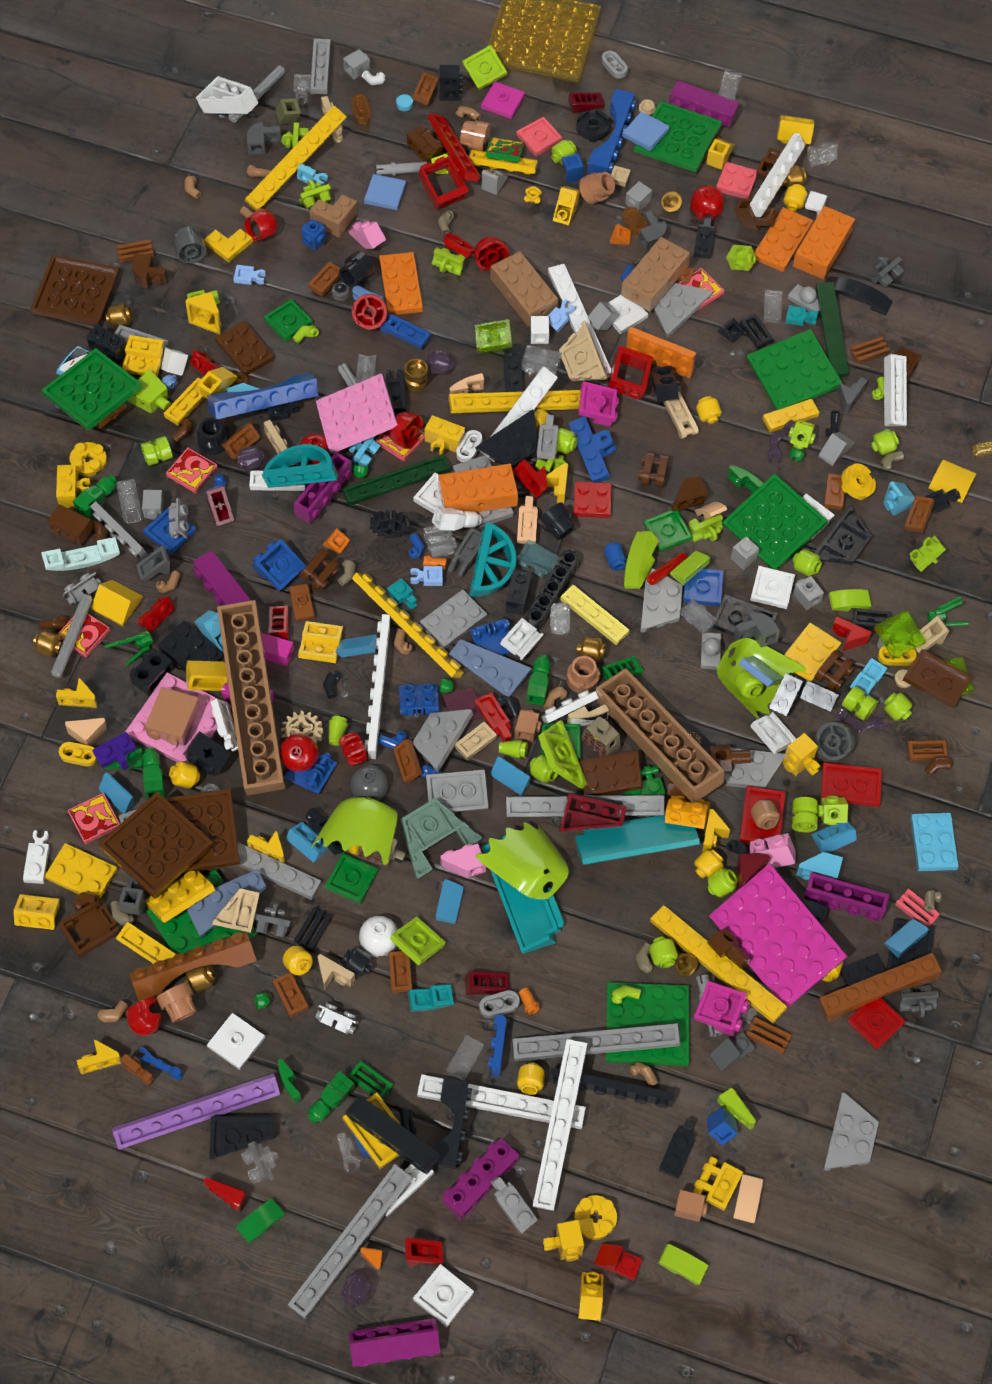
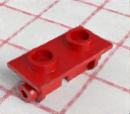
[190,350,221,375]
[137,596,175,634]

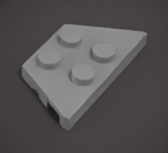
[653,283,713,338]
[640,568,683,632]
[412,709,473,772]
[717,748,785,789]
[823,1092,879,1171]

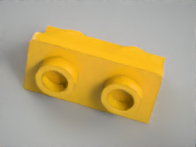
[14,894,60,930]

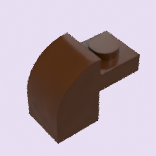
[756,147,782,180]
[734,198,777,231]
[132,253,168,288]

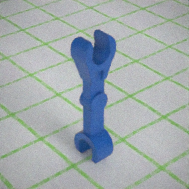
[134,1047,183,1080]

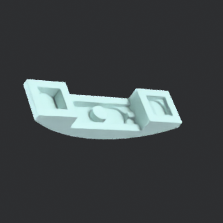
[41,537,120,571]

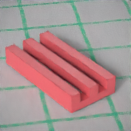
[895,888,940,926]

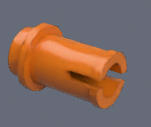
[423,554,446,570]
[518,987,540,1015]

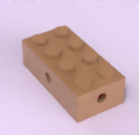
[621,237,690,312]
[490,251,558,327]

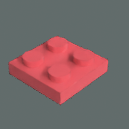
[716,162,757,198]

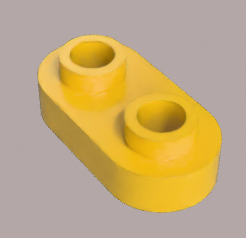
[878,645,917,666]
[59,742,97,767]

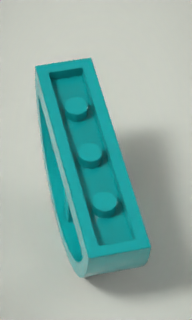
[262,444,338,488]
[469,522,516,597]

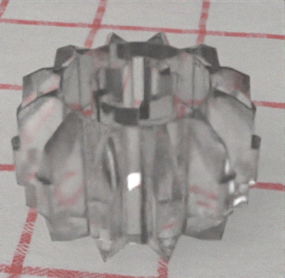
[550,603,571,635]

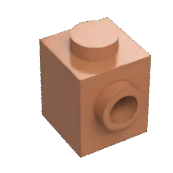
[515,710,542,742]
[674,1190,708,1222]

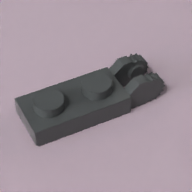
[448,528,482,577]

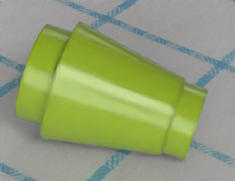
[329,716,348,746]
[499,740,528,759]

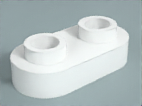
[456,430,482,463]

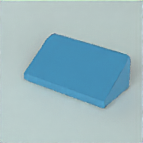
[336,635,377,658]
[491,756,530,795]
[99,772,135,814]
[811,821,857,853]
[286,822,329,862]
[436,879,464,924]
[884,919,929,958]

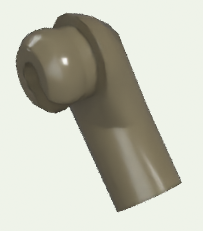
[438,210,454,235]
[881,451,904,470]
[337,560,356,586]
[924,890,942,911]
[111,901,134,926]
[636,943,653,973]

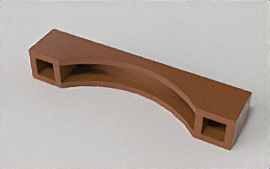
[129,932,257,1002]
[819,953,941,1023]

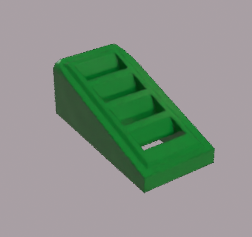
[601,656,644,681]

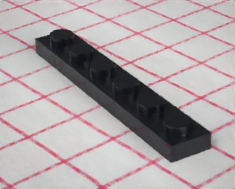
[549,1067,674,1108]

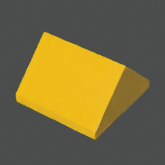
[185,292,222,335]
[91,580,144,626]

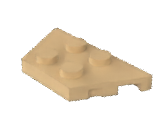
[559,320,608,381]

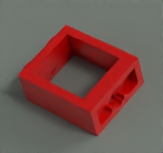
[418,156,469,211]
[607,346,653,400]

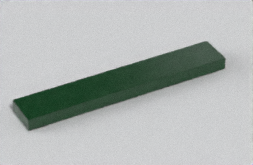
[815,282,849,377]
[342,454,451,506]

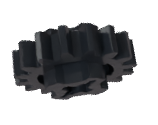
[370,510,410,538]

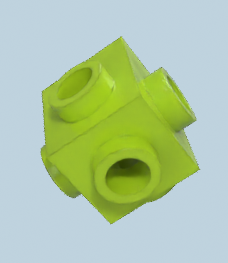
[726,245,756,271]
[788,420,816,449]
[818,795,848,825]

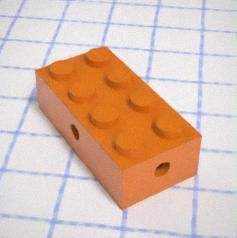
[793,206,855,280]
[438,463,518,512]

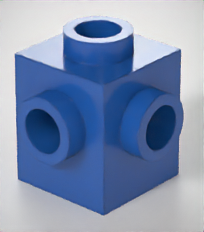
[301,219,326,251]

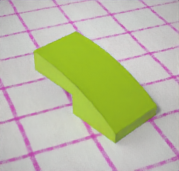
[829,589,871,612]
[658,1244,709,1285]

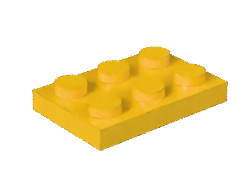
[784,623,841,682]
[45,843,118,899]
[144,871,215,923]
[342,1093,401,1169]

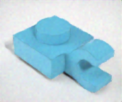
[297,164,328,186]

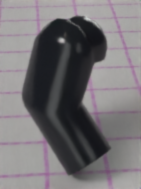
[825,411,840,437]
[323,671,340,699]
[496,695,520,718]
[726,840,750,855]

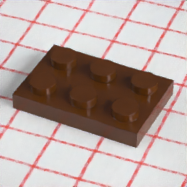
[215,320,274,377]
[903,649,972,709]
[581,750,643,795]

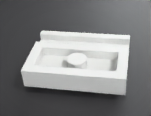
[500,618,544,660]
[750,712,796,754]

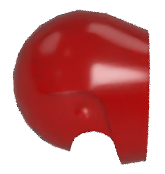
[244,210,278,241]
[126,996,162,1036]

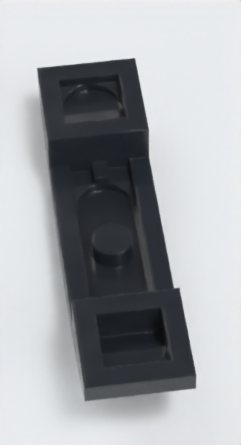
[825,276,892,316]

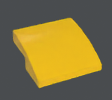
[122,335,164,376]
[928,460,976,503]
[298,621,343,663]

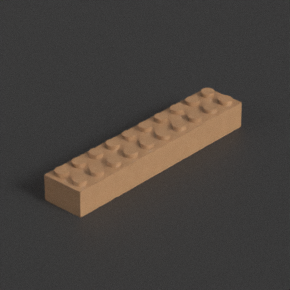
[217,600,286,796]

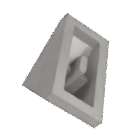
[482,169,508,195]
[818,432,854,467]

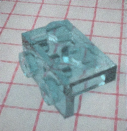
[516,539,560,578]

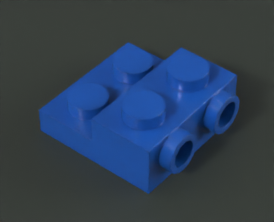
[252,539,306,591]

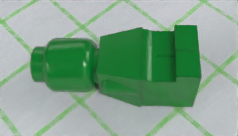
[73,475,117,519]
[526,655,551,706]
[142,748,165,800]
[306,1071,356,1124]

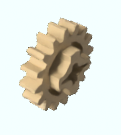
[281,711,323,743]

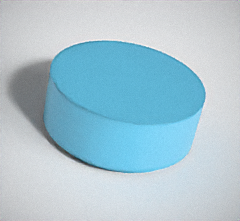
[396,94,413,111]

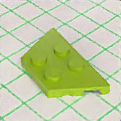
[538,720,588,789]

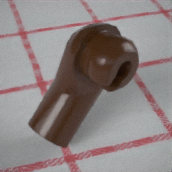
[171,419,194,442]
[92,519,108,544]
[39,615,68,630]
[924,757,953,776]
[73,892,100,911]

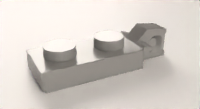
[537,415,558,460]
[490,1176,538,1234]

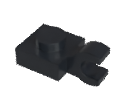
[268,400,300,422]
[925,488,961,514]

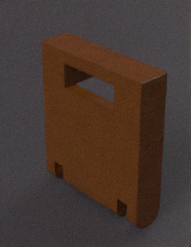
[58,899,121,958]

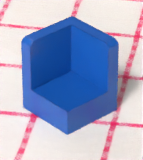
[562,153,583,183]
[707,1106,738,1145]

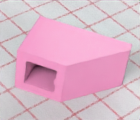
[348,220,386,249]
[750,833,796,868]
[440,844,486,878]

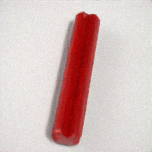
[646,552,688,585]

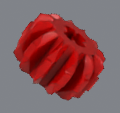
[339,732,367,766]

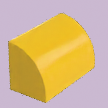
[186,661,228,691]

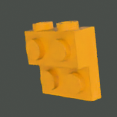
[665,796,710,829]

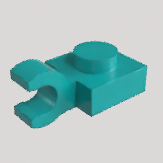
[786,305,818,326]
[387,578,417,610]

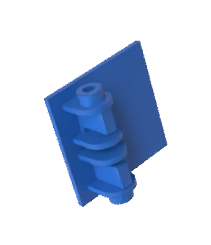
[469,618,511,656]
[399,683,439,716]
[284,752,337,795]

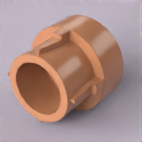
[460,121,491,151]
[579,172,615,204]
[567,655,600,693]
[156,982,197,1023]

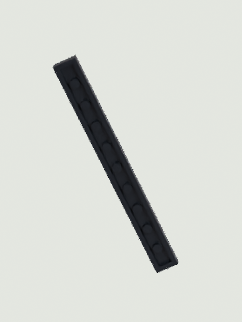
[503,344,527,498]

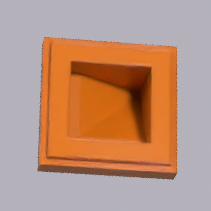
[610,224,631,245]
[322,528,350,554]
[360,1247,383,1270]

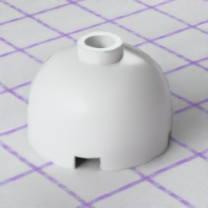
[359,916,398,957]

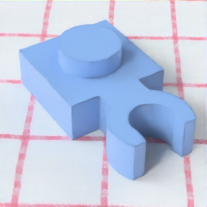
[234,265,266,285]
[548,299,576,332]
[411,566,442,586]

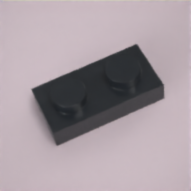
[840,954,885,987]

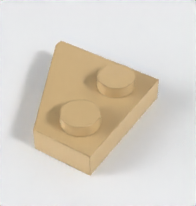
[212,889,260,933]

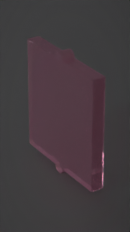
[443,688,483,724]

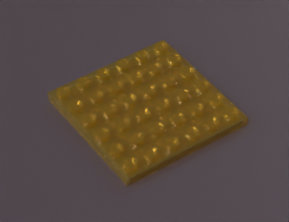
[487,0,601,83]

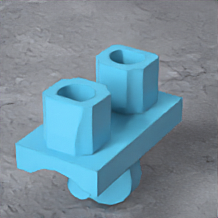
[349,436,381,466]

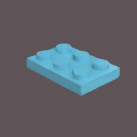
[910,813,958,871]

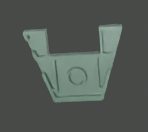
[401,798,482,879]

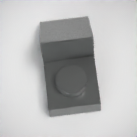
[837,377,867,415]
[136,545,170,582]
[709,1032,755,1072]

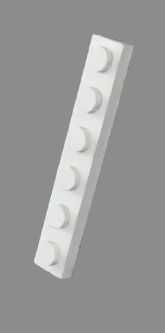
[750,133,805,217]
[480,366,558,462]

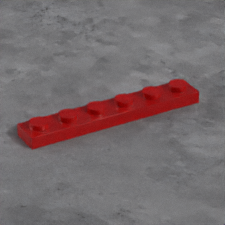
[428,113,481,182]

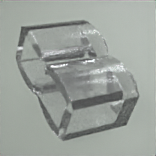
[423,525,456,559]

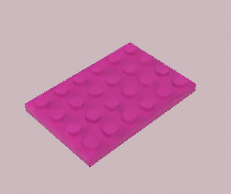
[709,863,848,1009]

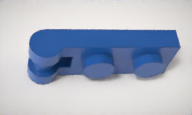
[379,314,431,350]
[488,1014,506,1077]

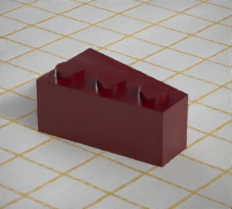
[559,792,627,832]

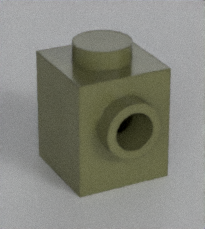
[275,98,301,124]

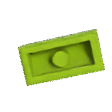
[670,551,710,585]

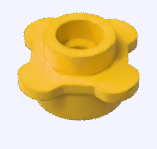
[524,187,542,204]

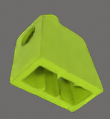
[128,370,171,413]

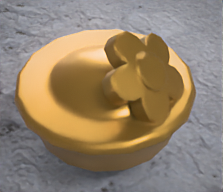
[661,191,682,212]
[674,953,698,977]

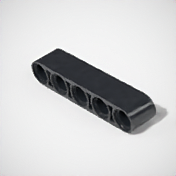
[527,549,578,631]
[345,1095,441,1174]

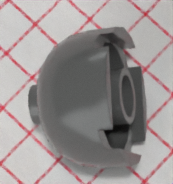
[814,722,855,761]
[350,765,389,801]

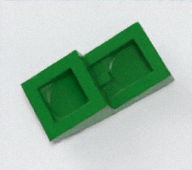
[727,465,764,493]
[278,1058,302,1105]
[236,1198,285,1244]

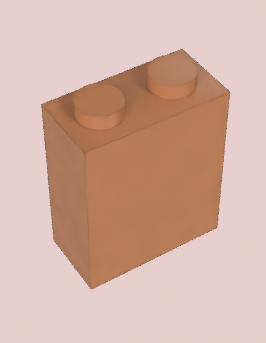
[145,687,200,746]

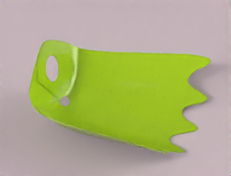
[717,637,806,719]
[311,797,398,865]
[476,822,569,900]

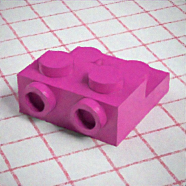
[578,381,619,427]
[694,981,750,1036]

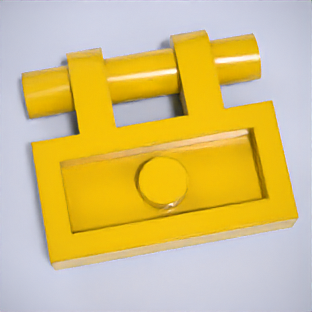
[692,1157,743,1211]

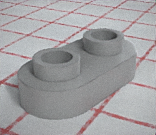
[602,51,628,79]
[479,990,519,1018]

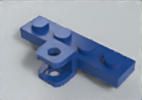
[569,416,616,483]

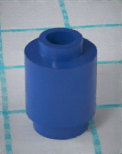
[604,542,627,571]

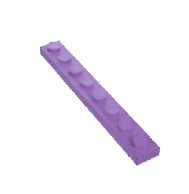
[112,1073,280,1150]

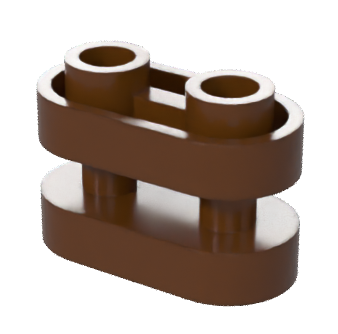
[638,451,669,488]
[299,548,339,590]
[814,650,855,691]

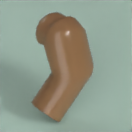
[456,106,481,121]
[247,165,271,178]
[156,571,181,593]

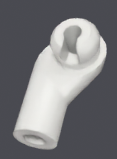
[362,71,385,86]

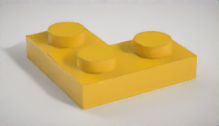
[204,229,253,262]

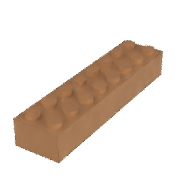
[596,668,725,803]

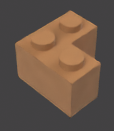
[309,194,358,238]

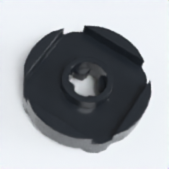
[576,110,610,142]

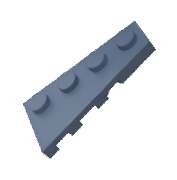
[449,639,532,698]
[186,869,266,939]

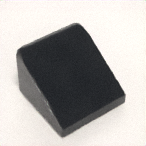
[718,318,745,343]

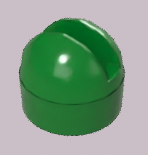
[789,447,805,462]
[353,465,368,478]
[439,678,454,694]
[254,992,270,1010]

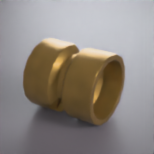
[405,358,428,392]

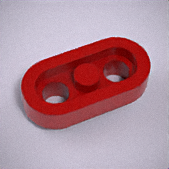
[443,233,475,258]

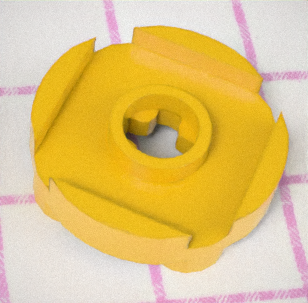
[70,442,107,477]
[841,463,876,501]
[574,1195,617,1240]

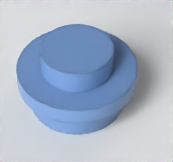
[162,374,178,390]

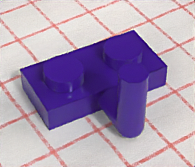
[92,732,136,770]

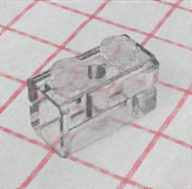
[522,345,562,376]
[117,479,143,524]

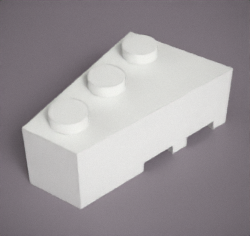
[196,76,258,114]

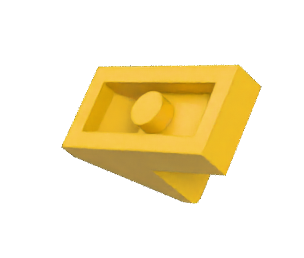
[546,463,568,504]
[56,678,98,708]
[702,809,730,852]
[247,831,285,863]
[77,1040,121,1074]

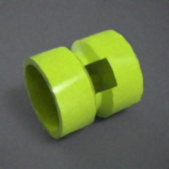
[141,436,173,466]
[842,686,878,721]
[792,797,818,833]

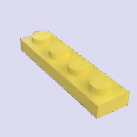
[560,585,629,645]

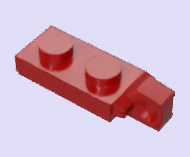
[474,693,512,742]

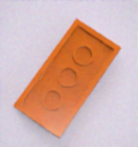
[754,207,814,272]
[379,252,423,315]
[626,327,696,378]

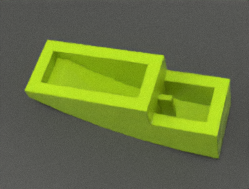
[624,531,659,589]

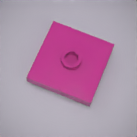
[481,82,525,119]

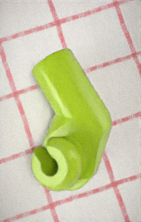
[292,326,319,344]
[872,377,884,400]
[611,985,641,1004]

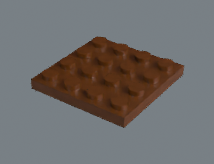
[30,255,120,326]
[165,789,240,873]
[98,792,213,899]

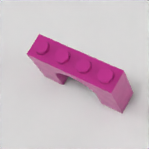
[221,633,294,704]

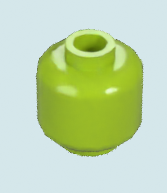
[551,139,577,165]
[557,428,578,454]
[871,429,899,456]
[793,549,822,576]
[735,670,763,698]
[884,692,912,721]
[530,755,559,783]
[707,868,738,898]
[649,937,678,968]

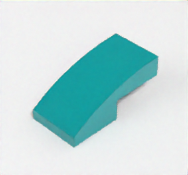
[408,985,454,1012]

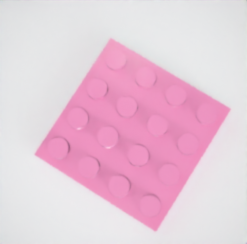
[316,373,398,454]
[125,673,232,765]

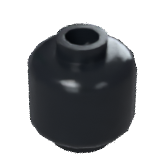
[341,947,373,978]

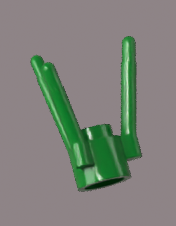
[927,596,970,627]
[104,630,153,666]

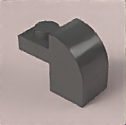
[247,122,282,155]
[639,211,666,253]
[734,613,780,648]
[118,877,148,915]

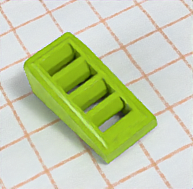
[717,1088,756,1130]

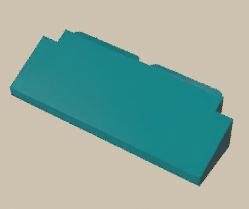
[575,815,700,865]
[482,835,565,954]

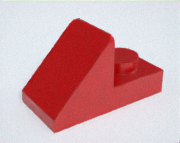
[512,459,548,498]
[831,617,872,650]
[405,1238,443,1267]
[594,1244,642,1281]

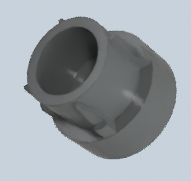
[175,226,206,263]

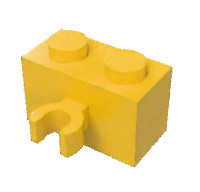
[777,115,814,145]
[425,415,465,455]
[56,465,90,508]
[783,733,820,776]
[543,1220,584,1262]

